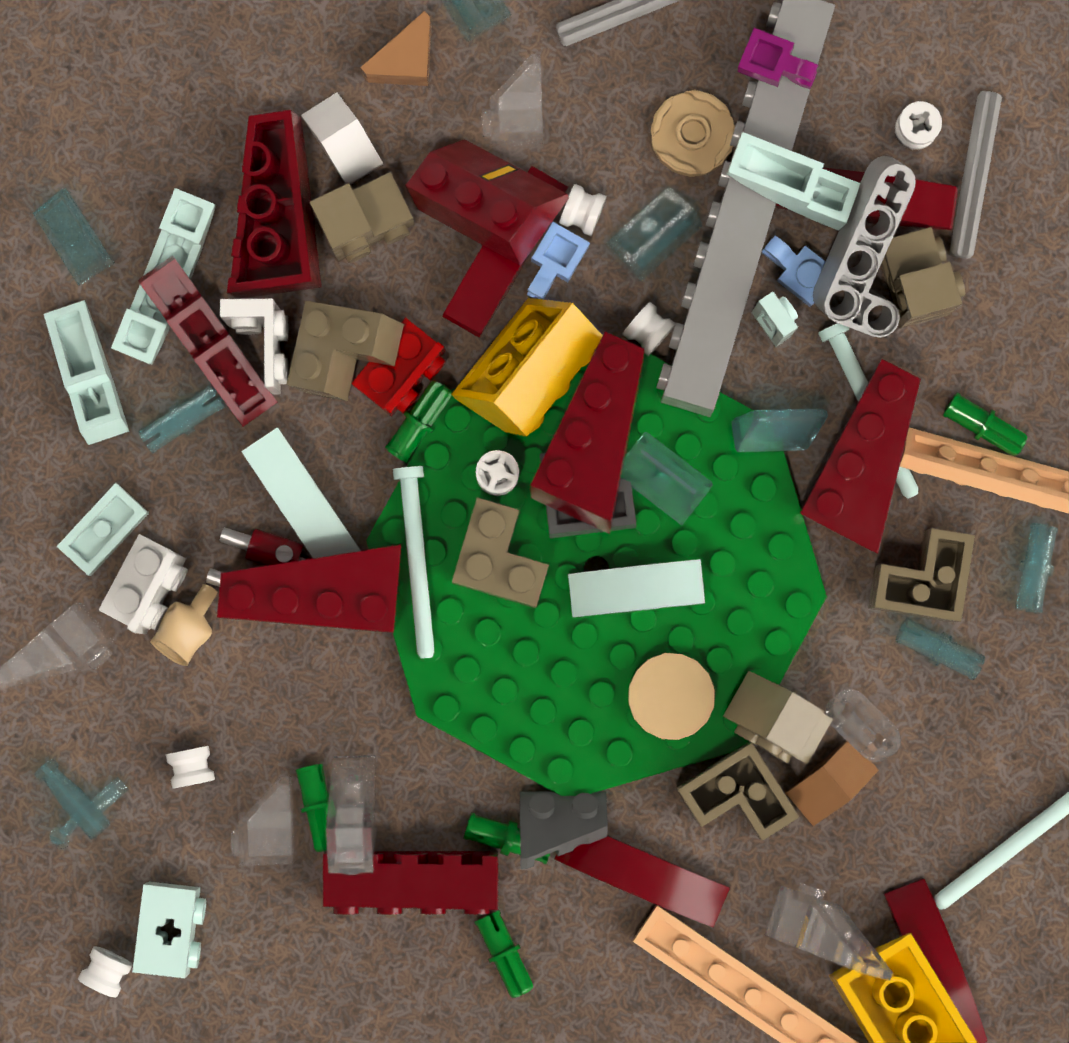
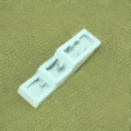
[241,427,361,558]

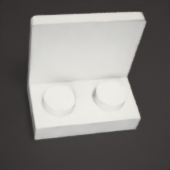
[220,299,289,394]
[99,534,188,634]

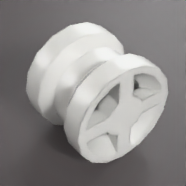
[895,101,942,150]
[559,184,607,236]
[622,302,676,356]
[476,450,519,496]
[166,746,215,789]
[78,946,133,997]

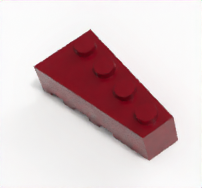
[227,110,322,299]
[530,332,645,534]
[800,359,921,554]
[217,545,401,633]
[323,851,499,915]

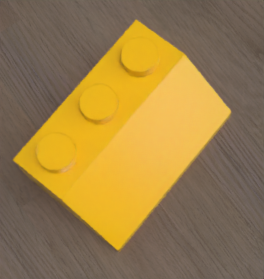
[451,298,603,436]
[829,933,977,1043]

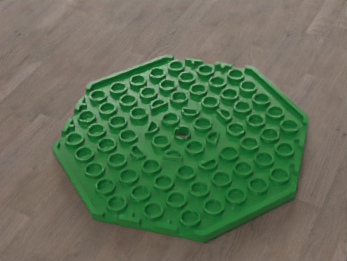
[366,348,827,796]

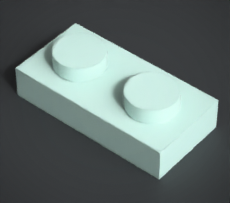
[751,291,798,347]
[57,483,149,576]

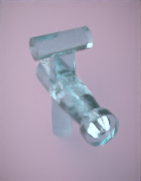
[34,758,129,849]

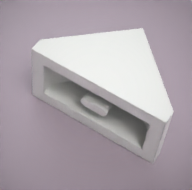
[301,92,383,185]

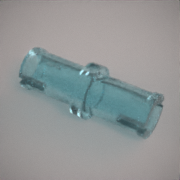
[138,384,226,454]
[1015,523,1058,614]
[895,618,985,681]

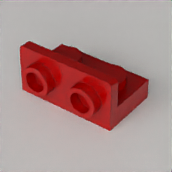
[351,317,446,417]

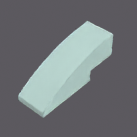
[727,132,861,231]
[44,300,129,445]
[568,559,705,617]

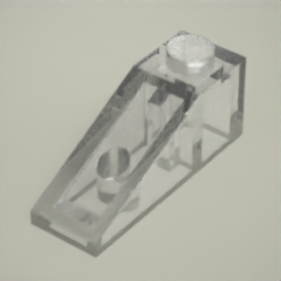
[0,602,117,692]
[326,755,376,875]
[765,882,893,980]

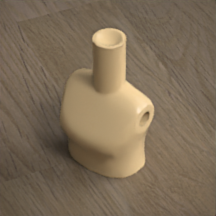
[150,584,218,666]

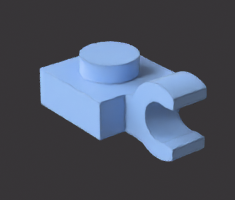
[527,222,590,299]
[761,236,825,307]

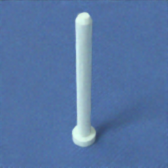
[818,323,918,499]
[393,466,435,658]
[933,783,1069,910]

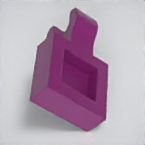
[738,28,818,89]

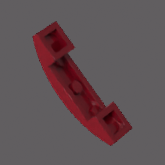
[554,835,730,928]
[883,878,988,1043]

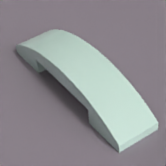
[111,188,216,365]

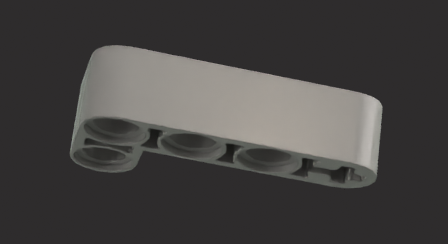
[813,156,916,338]

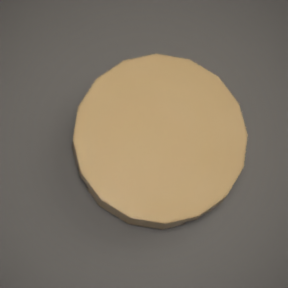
[650,90,735,177]
[628,653,715,740]

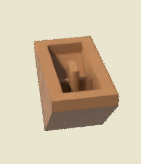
[360,11,432,86]
[785,737,879,826]

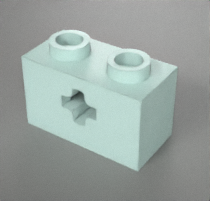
[133,881,206,978]

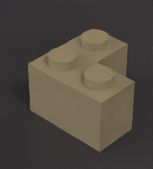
[310,172,415,263]
[881,227,965,329]
[286,301,404,401]
[452,498,549,608]
[868,528,975,623]
[723,671,833,764]
[675,742,799,841]

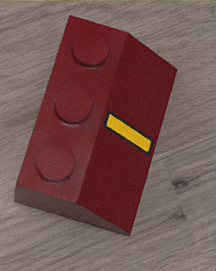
[405,139,569,266]

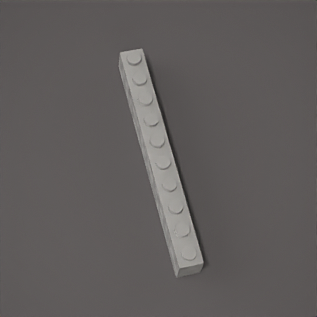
[656,0,835,417]

